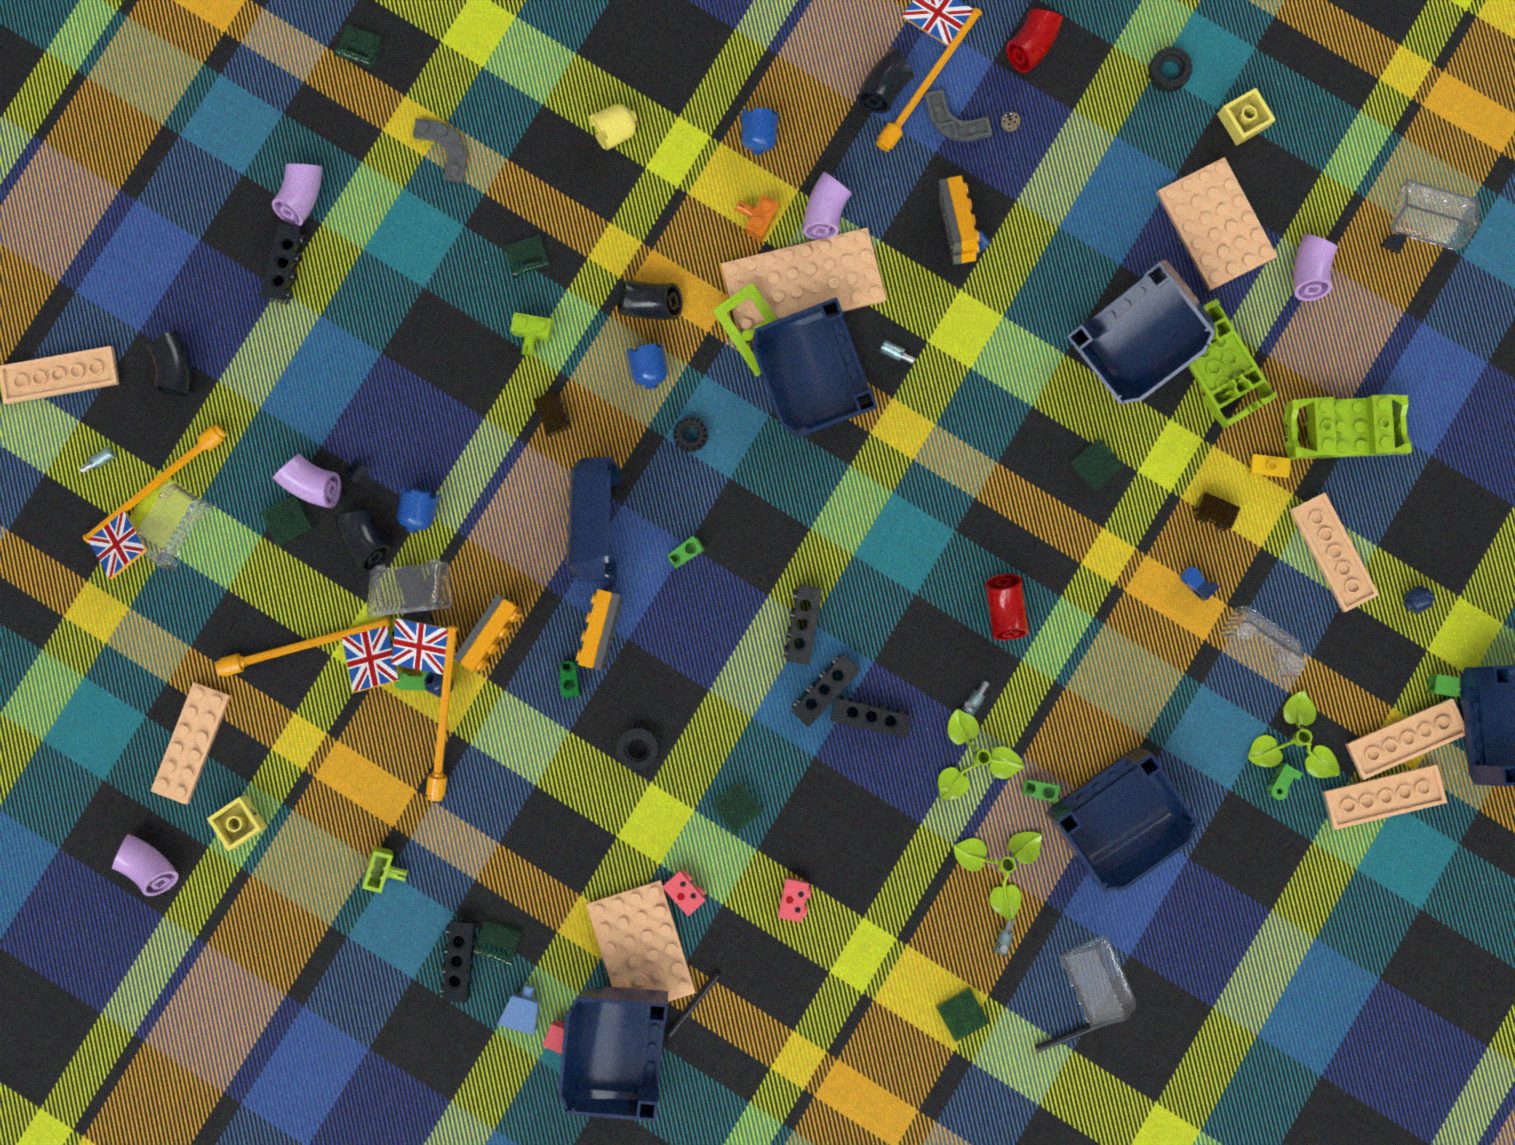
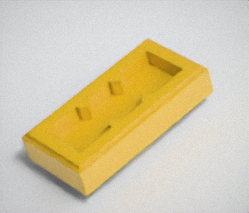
[1249,454,1291,478]

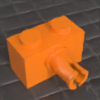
[734,195,780,242]

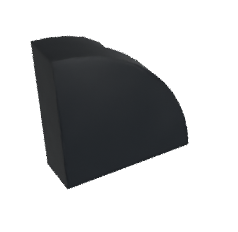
[1381,234,1408,254]

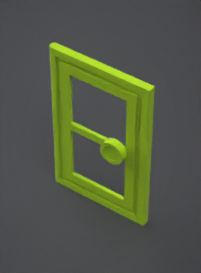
[712,282,777,377]

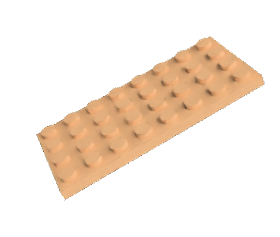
[721,227,886,334]

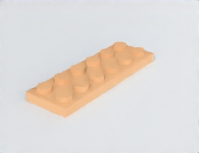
[0,346,119,404]
[1289,493,1379,612]
[151,682,231,805]
[1345,698,1465,780]
[1322,764,1447,830]

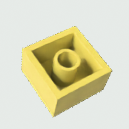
[1217,88,1276,146]
[207,795,268,851]

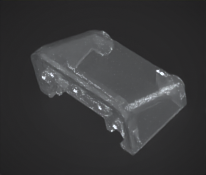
[137,481,214,571]
[367,559,452,617]
[1219,606,1305,677]

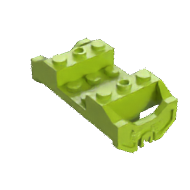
[1188,299,1278,429]
[1283,394,1412,460]

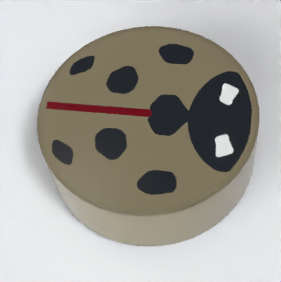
[1001,112,1020,132]

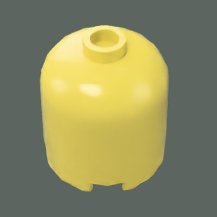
[589,104,637,151]

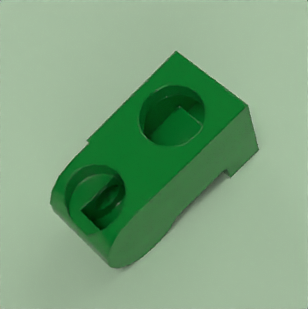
[559,660,581,698]

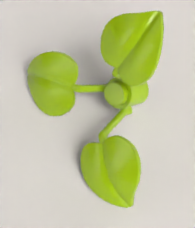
[1248,691,1340,778]
[938,709,1025,800]
[953,832,1042,920]

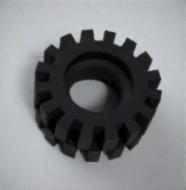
[673,417,708,453]

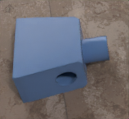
[498,984,540,1035]

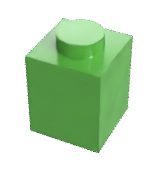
[1427,674,1461,697]

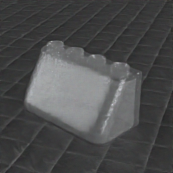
[1391,179,1480,250]
[1060,935,1136,1029]

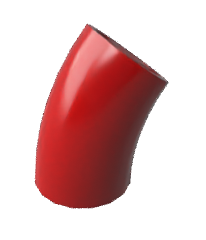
[1006,9,1064,73]
[985,574,1029,640]

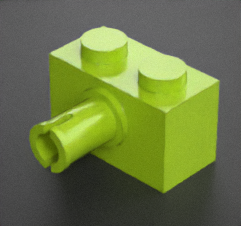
[510,312,554,356]
[362,845,408,893]

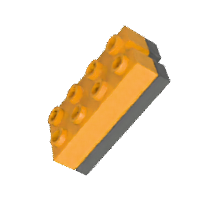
[939,176,980,265]
[576,589,623,671]
[454,594,522,672]

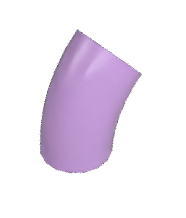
[272,164,322,227]
[803,172,852,240]
[1293,233,1338,301]
[273,454,341,508]
[112,834,178,896]

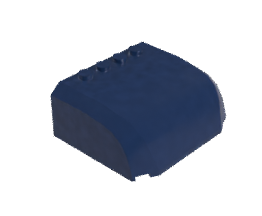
[1067,259,1216,405]
[753,297,878,438]
[566,457,620,582]
[1460,664,1515,786]
[1045,747,1201,893]
[558,987,668,1122]

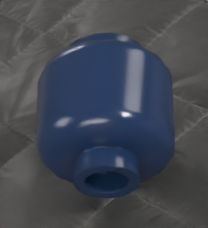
[1402,586,1435,614]
[424,672,454,698]

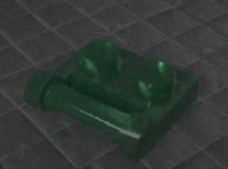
[335,25,383,69]
[504,235,550,279]
[473,920,522,967]

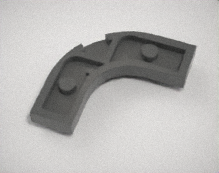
[924,89,993,142]
[413,118,467,184]

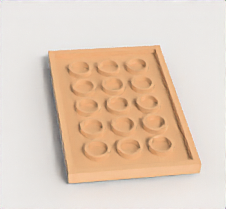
[1156,157,1278,292]
[586,880,696,1002]

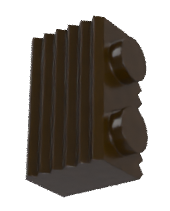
[533,391,571,437]
[1192,492,1241,531]

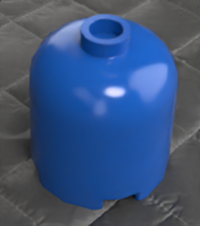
[741,108,779,155]
[626,343,667,390]
[397,486,440,533]

